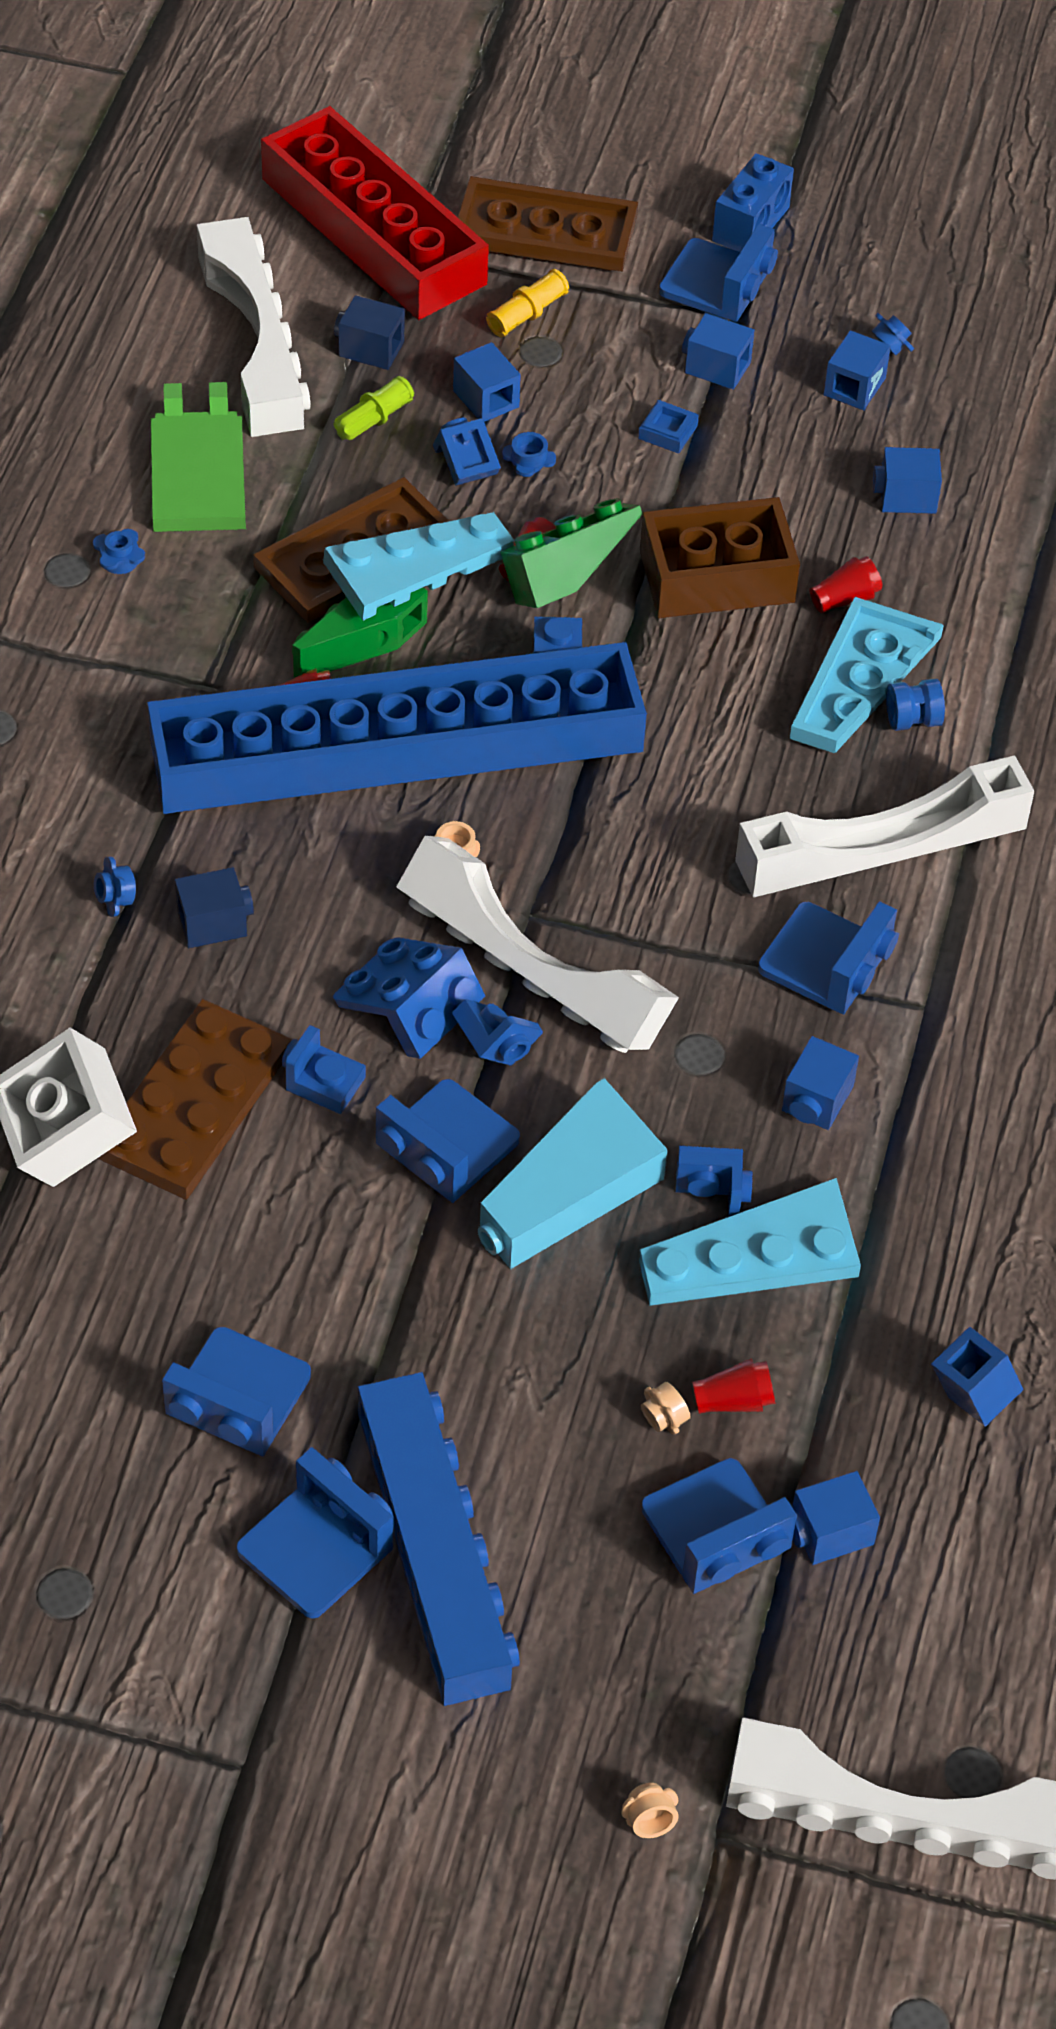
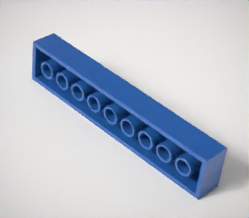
[147,642,647,814]

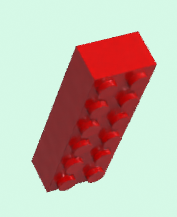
[261,106,489,320]

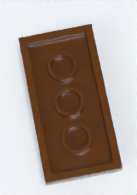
[458,176,638,272]
[253,477,449,623]
[97,999,292,1200]

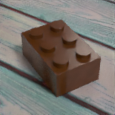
[640,497,800,618]

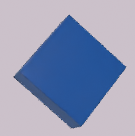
[638,400,699,454]

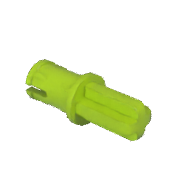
[333,376,414,440]

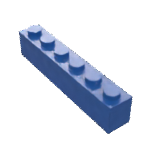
[358,1372,520,1706]

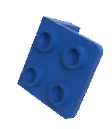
[659,224,778,322]
[758,901,899,1015]
[333,938,485,1059]
[376,1079,520,1203]
[162,1327,311,1457]
[237,1447,393,1618]
[642,1458,797,1594]

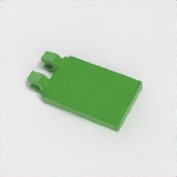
[151,382,246,532]

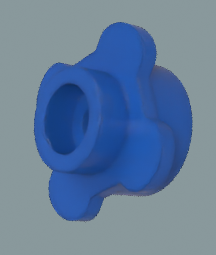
[871,313,914,356]
[502,432,556,477]
[93,529,145,574]
[94,857,136,917]

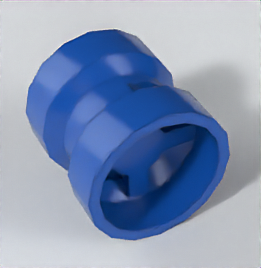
[886,678,945,731]

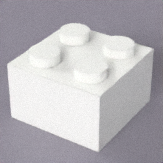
[0,1028,137,1187]

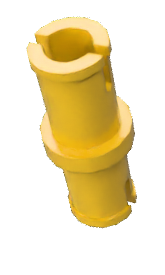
[486,269,569,338]

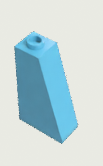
[478,1078,667,1269]

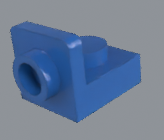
[433,418,501,486]
[452,999,543,1066]
[282,1025,366,1114]
[676,1146,752,1217]

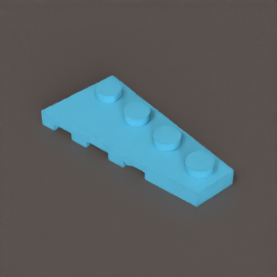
[323,512,514,621]
[790,597,944,753]
[639,1178,861,1306]

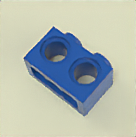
[712,153,794,252]

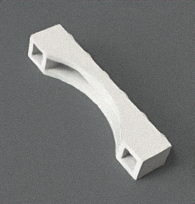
[197,217,310,437]
[735,755,1034,898]
[396,836,679,1053]
[726,1718,1056,1880]

